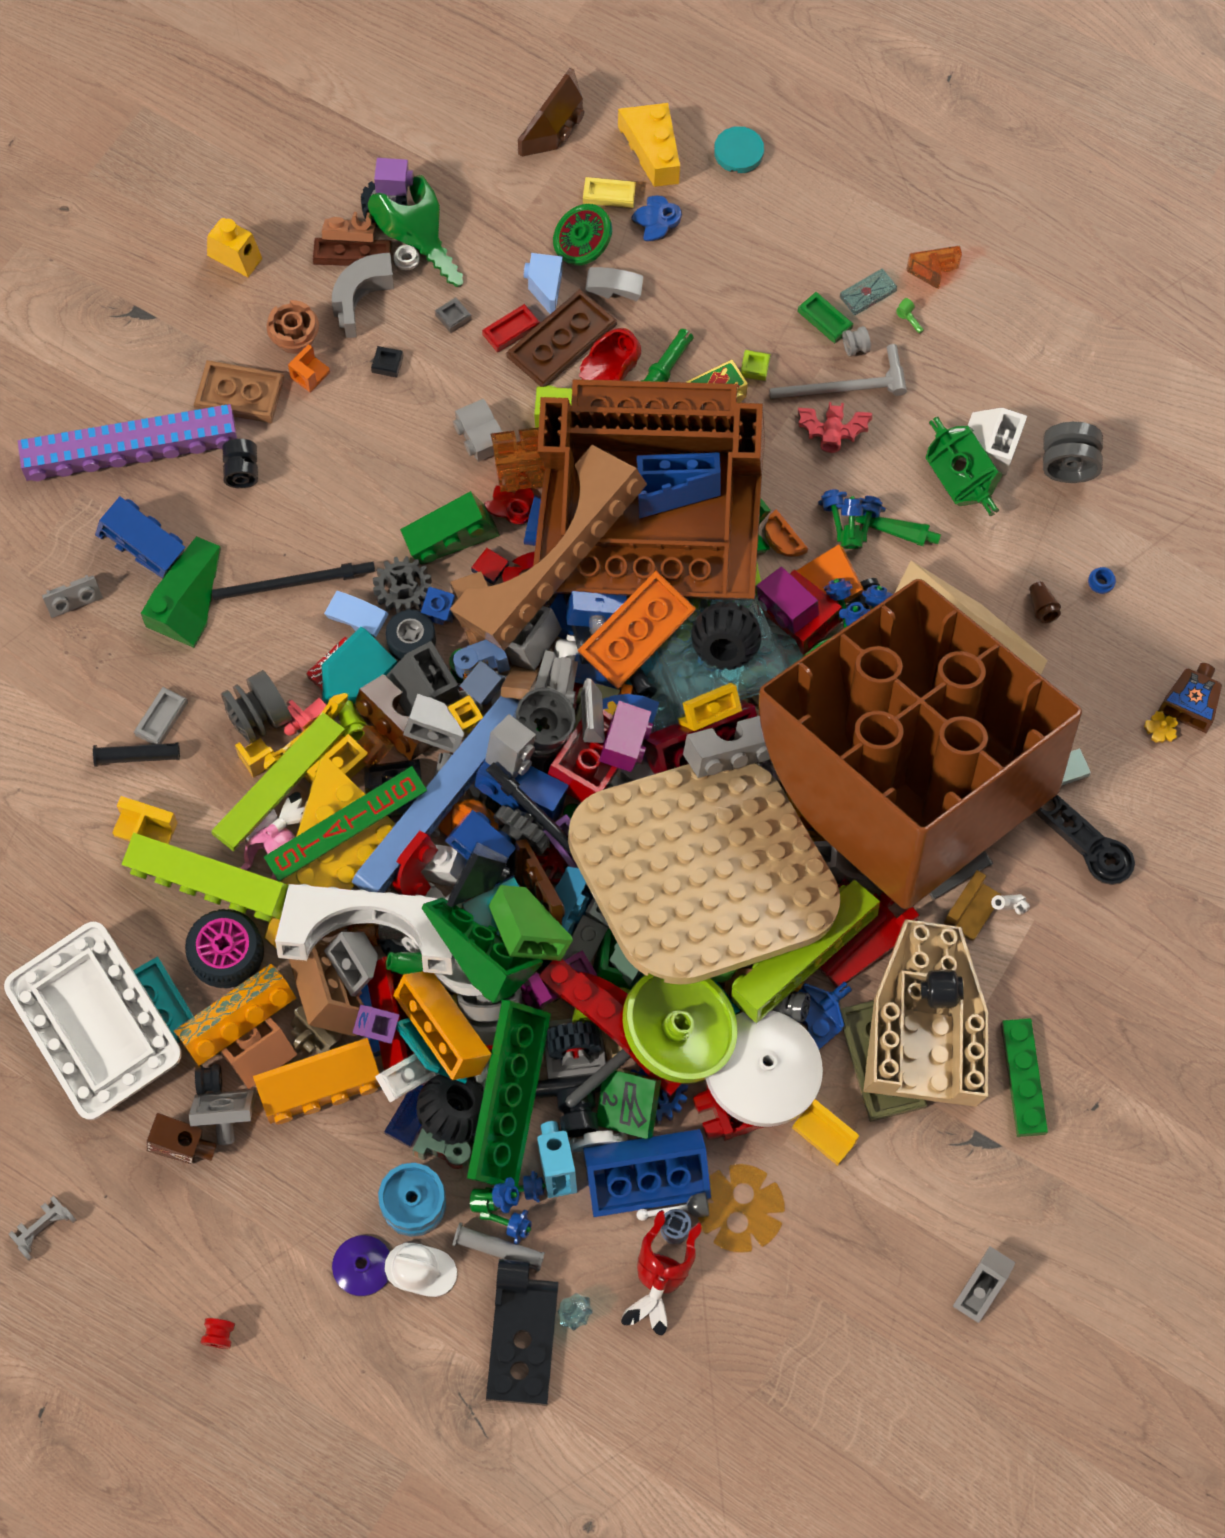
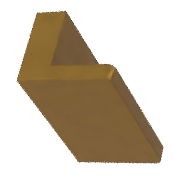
[944,870,1001,941]

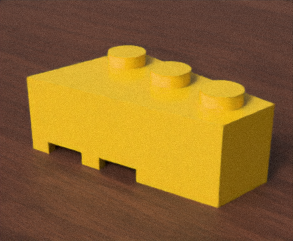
[618,103,680,187]

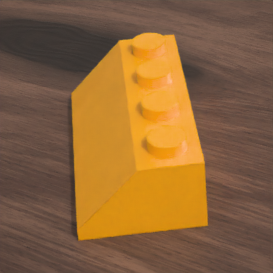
[253,1038,380,1125]

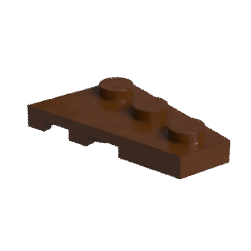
[514,839,565,926]

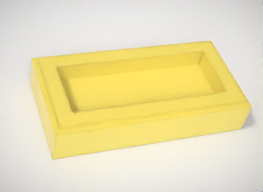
[583,177,636,208]

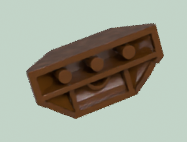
[518,68,584,157]

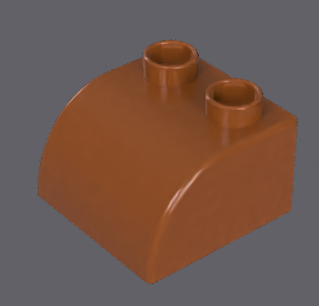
[759,579,1082,909]

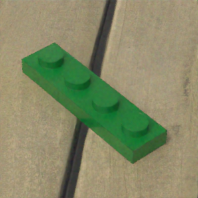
[1001,1018,1048,1137]

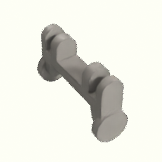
[9,1195,77,1261]

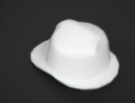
[385,1243,457,1297]

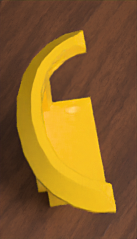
[264,693,368,785]

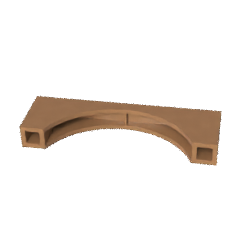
[450,445,647,651]

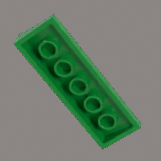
[467,1000,551,1188]

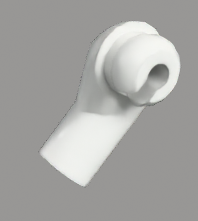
[991,894,1030,915]

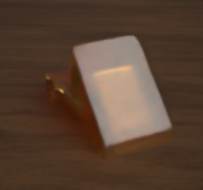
[906,245,962,289]

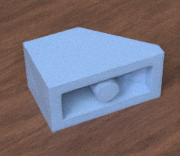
[524,253,563,314]

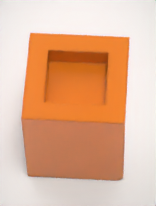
[288,344,330,393]

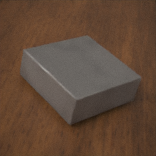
[435,297,472,333]

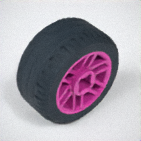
[185,909,264,989]

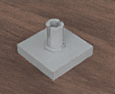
[189,1090,255,1145]

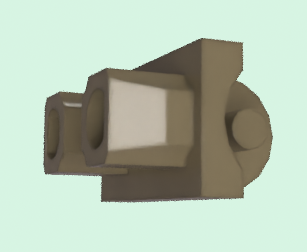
[290,1006,343,1054]

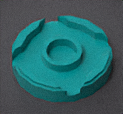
[714,126,764,173]

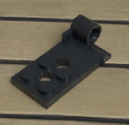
[486,1259,559,1406]

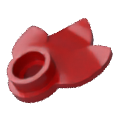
[484,485,534,524]

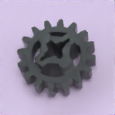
[373,556,432,613]
[493,805,551,855]

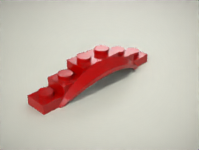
[539,959,682,1097]

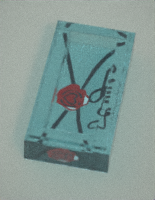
[840,268,897,316]

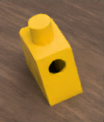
[207,218,262,278]

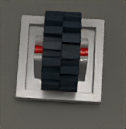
[544,1018,606,1080]

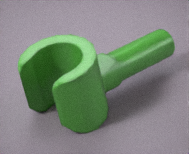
[896,298,924,334]

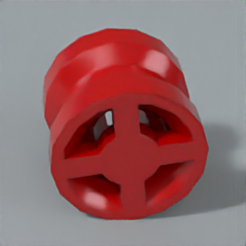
[200,1318,235,1349]

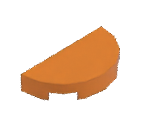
[765,509,808,556]

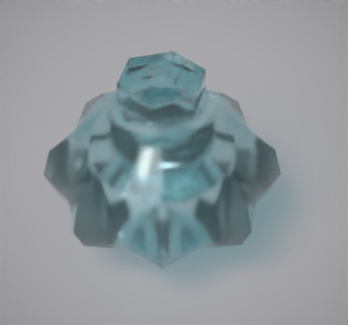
[557,1293,593,1331]

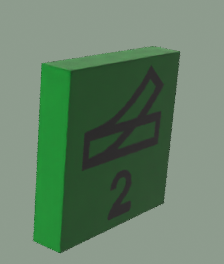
[597,1068,661,1139]

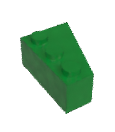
[400,491,500,565]

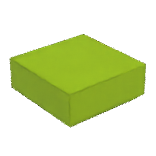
[741,350,771,381]

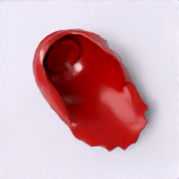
[579,328,641,381]

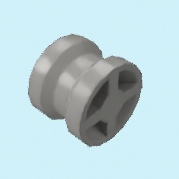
[843,326,871,357]

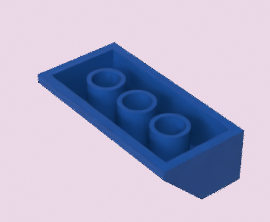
[583,1129,711,1217]

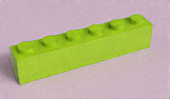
[121,832,289,922]
[731,880,880,1024]

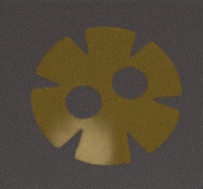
[698,1164,785,1252]

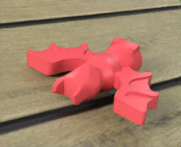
[798,402,872,453]

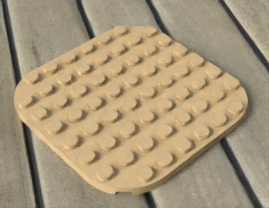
[568,763,840,984]

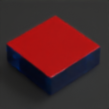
[471,547,509,585]

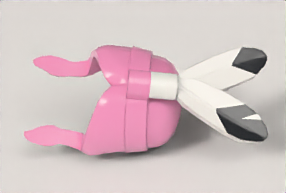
[240,792,305,881]

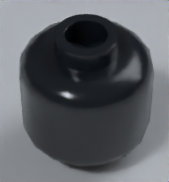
[920,970,964,1009]

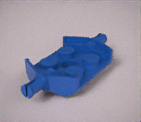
[763,982,852,1064]

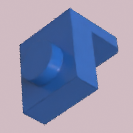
[421,587,455,625]

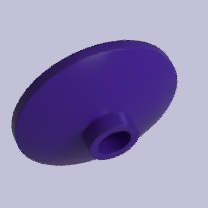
[332,1235,390,1296]

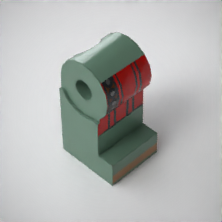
[413,1128,471,1169]

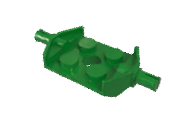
[925,417,1003,516]

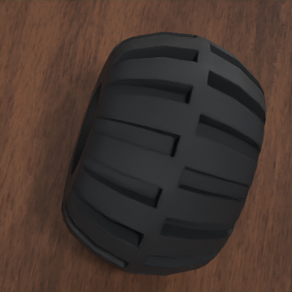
[691,601,762,670]
[416,1074,484,1145]

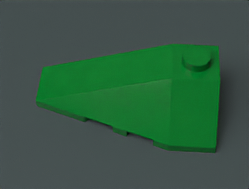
[422,897,543,1003]

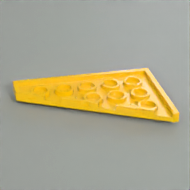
[264,755,396,950]

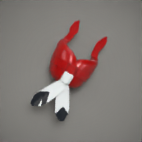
[621,1210,702,1335]

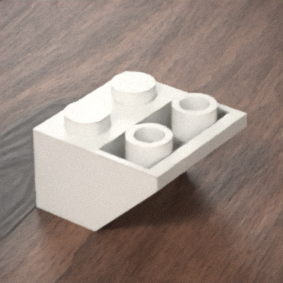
[959,408,1027,475]

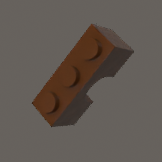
[354,674,433,761]

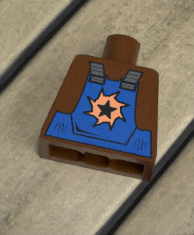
[1158,663,1222,733]

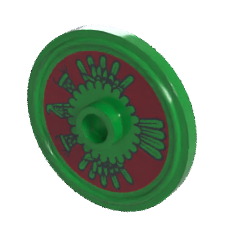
[553,204,612,266]

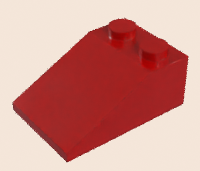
[548,710,619,802]

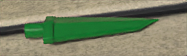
[855,515,941,546]

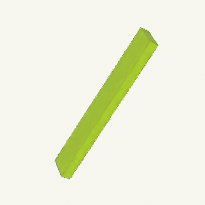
[212,712,345,851]

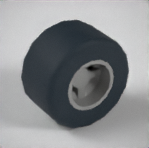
[386,609,436,661]

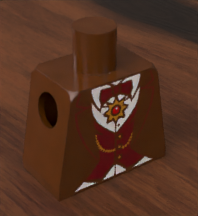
[147,1113,217,1164]

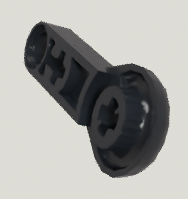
[1036,795,1135,885]

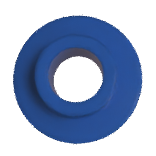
[1088,567,1116,594]

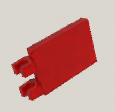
[827,892,920,988]

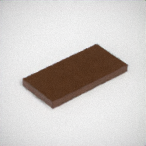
[506,289,617,387]

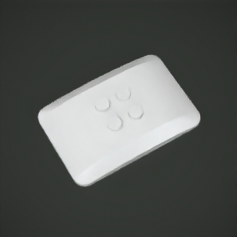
[4,922,182,1120]

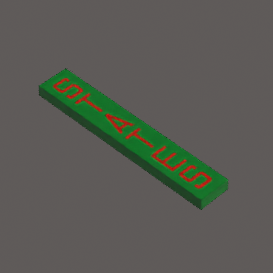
[264,766,427,882]

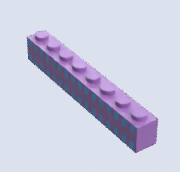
[17,404,238,481]

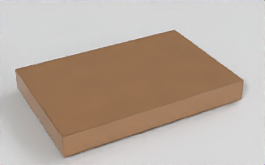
[194,360,284,423]

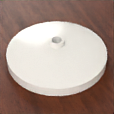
[706,1010,823,1127]

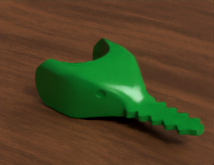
[368,175,463,287]

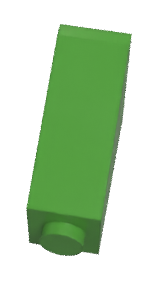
[489,885,573,961]

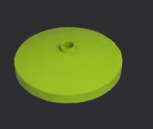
[623,974,738,1083]

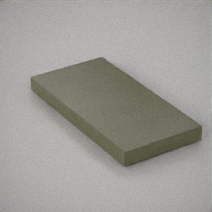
[840,1001,927,1122]

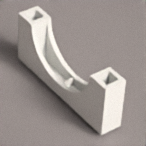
[275,884,463,975]

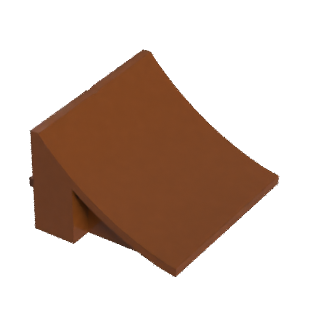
[534,379,765,601]

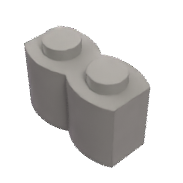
[453,399,507,462]

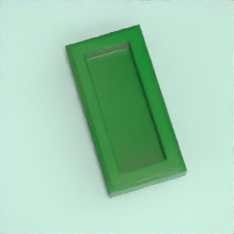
[797,292,853,344]

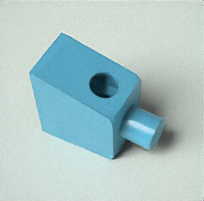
[537,1121,577,1199]

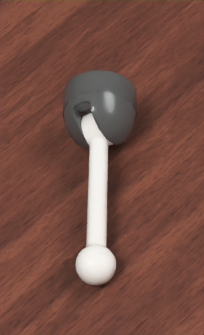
[637,1192,709,1221]

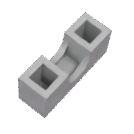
[683,716,770,778]

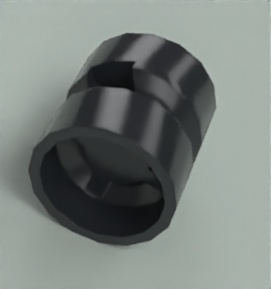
[222,439,258,488]
[557,1087,599,1137]

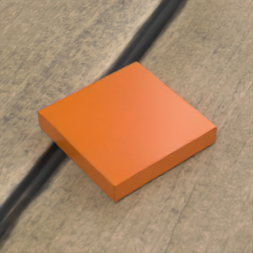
[796,544,864,604]

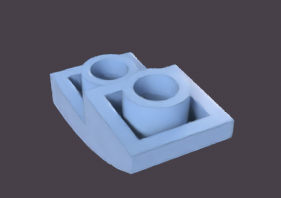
[324,591,389,637]

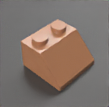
[220,1017,297,1089]

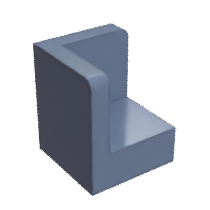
[460,661,506,705]

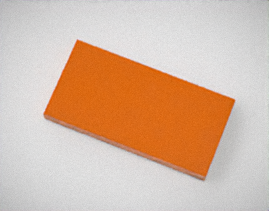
[578,571,696,690]

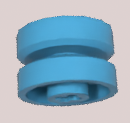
[378,1163,447,1237]

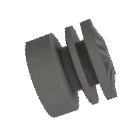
[221,670,292,744]
[513,688,575,760]

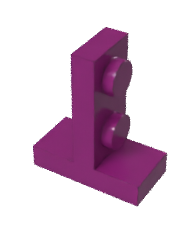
[520,950,597,1010]

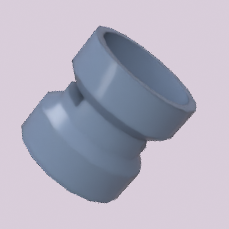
[660,1209,691,1245]

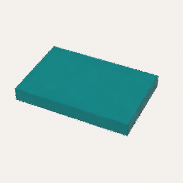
[133,956,194,1043]

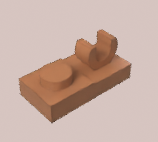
[322,212,376,242]

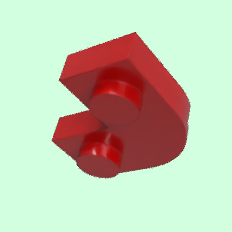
[392,831,438,896]

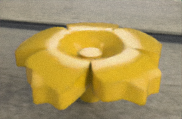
[1144,711,1178,743]

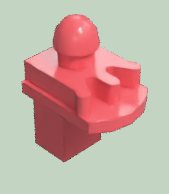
[284,698,326,736]

